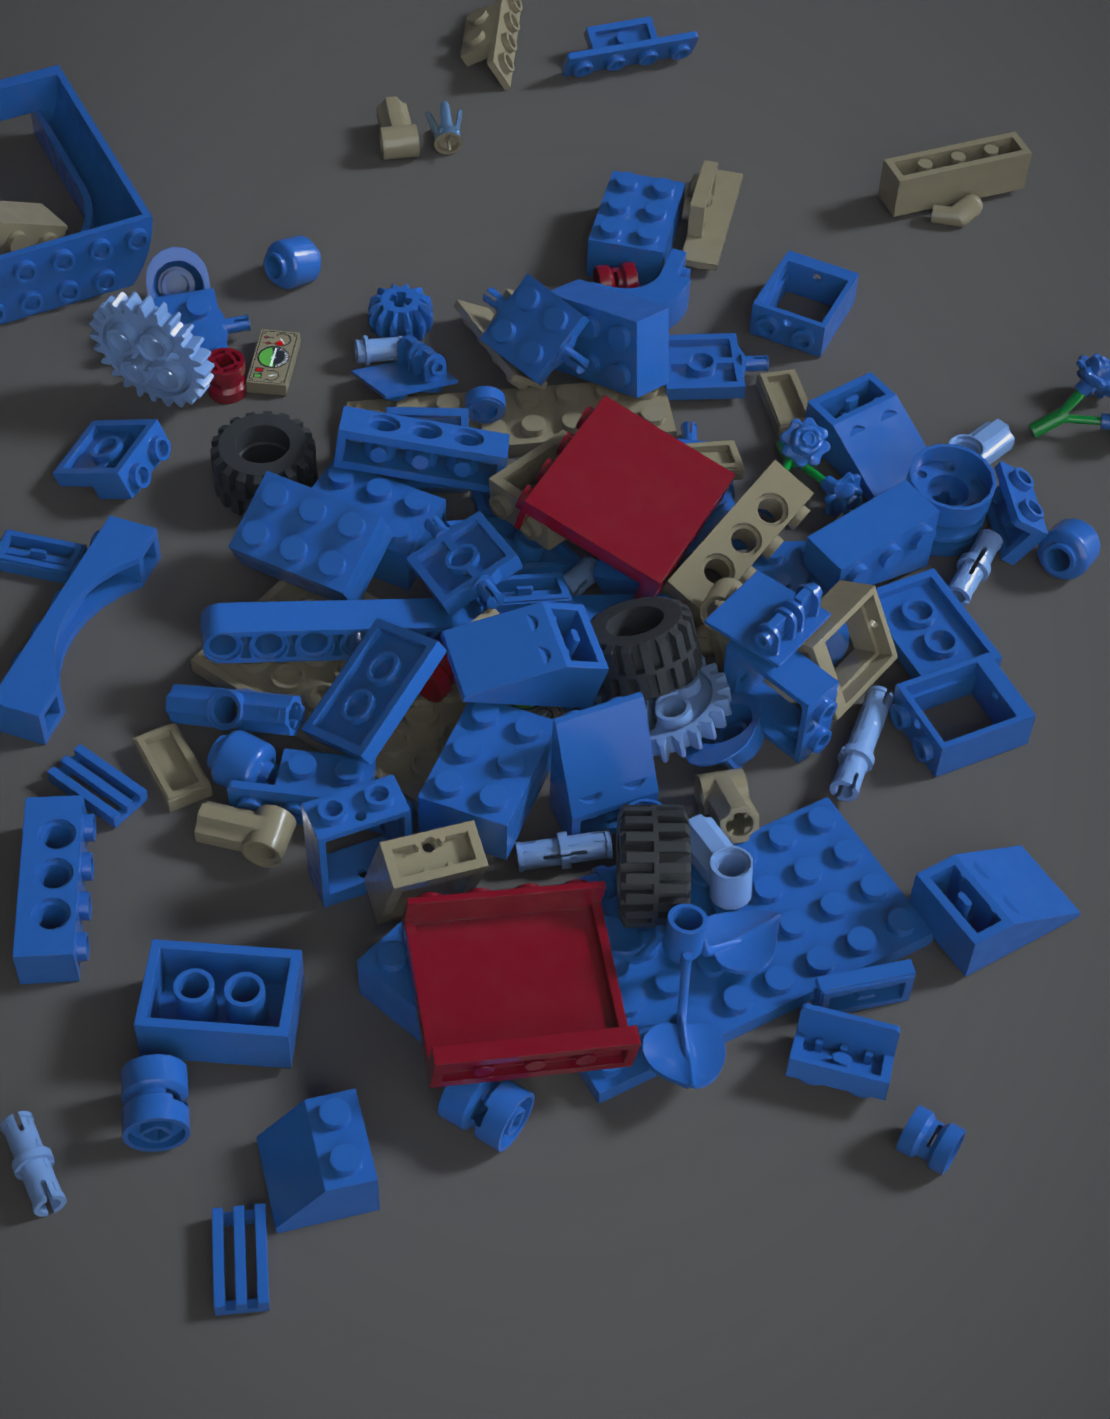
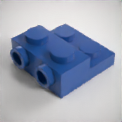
[52,419,171,500]

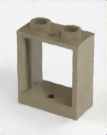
[489,430,568,551]
[797,580,898,720]
[364,820,489,925]

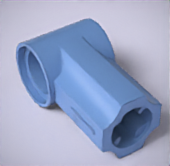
[948,418,1015,464]
[689,814,753,910]

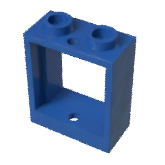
[749,250,859,357]
[723,641,839,763]
[889,652,1036,777]
[301,774,412,908]

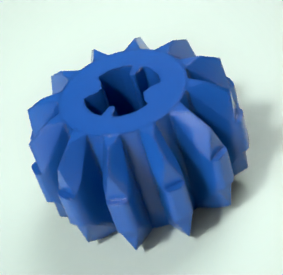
[368,283,433,341]

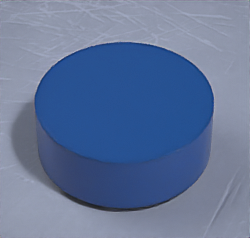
[465,386,506,424]

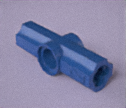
[165,684,305,736]

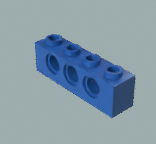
[333,406,510,493]
[12,795,96,984]

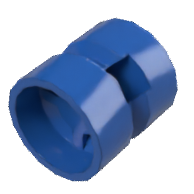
[120,1054,191,1152]
[438,1080,535,1152]

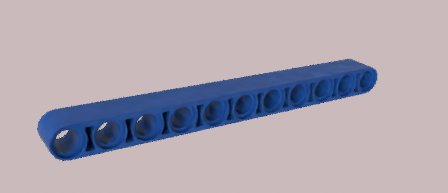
[200,594,673,663]

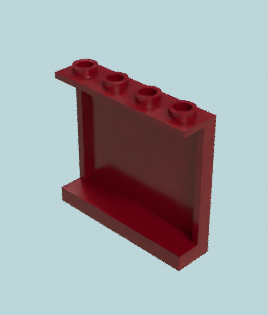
[514,396,736,599]
[402,879,641,1088]

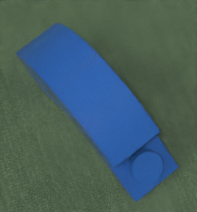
[591,248,691,329]

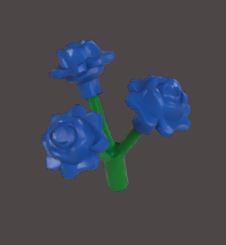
[1028,353,1110,439]
[754,417,863,519]

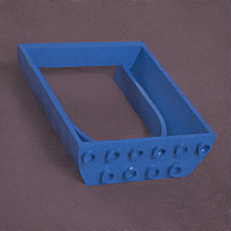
[0,65,153,325]

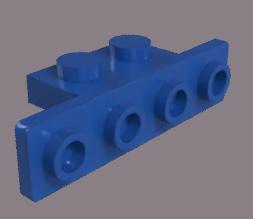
[561,16,699,77]
[227,748,415,835]

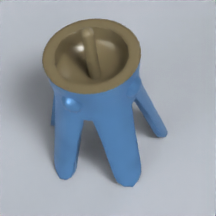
[425,101,463,155]

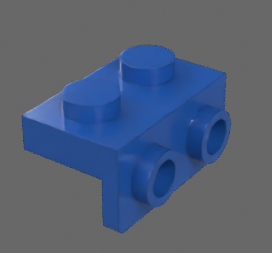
[987,461,1049,565]
[785,1003,901,1101]

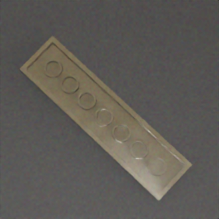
[346,382,677,457]

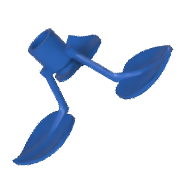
[604,904,781,1089]

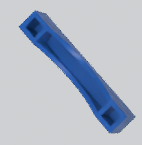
[0,516,161,745]

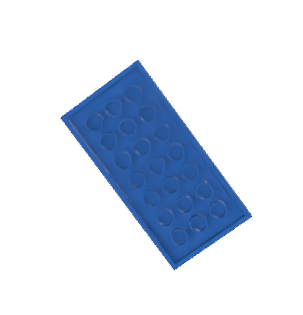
[578,797,934,1104]

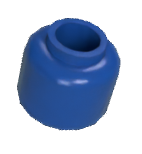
[263,235,321,289]
[1037,518,1101,580]
[207,730,279,789]

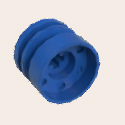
[906,444,997,557]

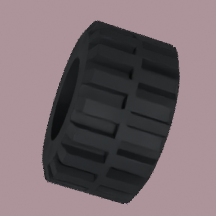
[210,411,318,516]
[590,597,703,700]
[616,804,691,928]

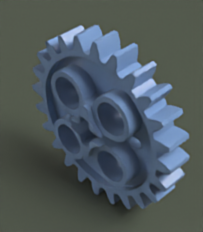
[89,292,214,408]
[593,656,732,763]

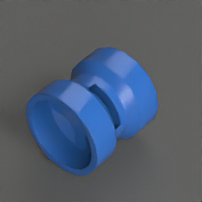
[896,1105,967,1176]

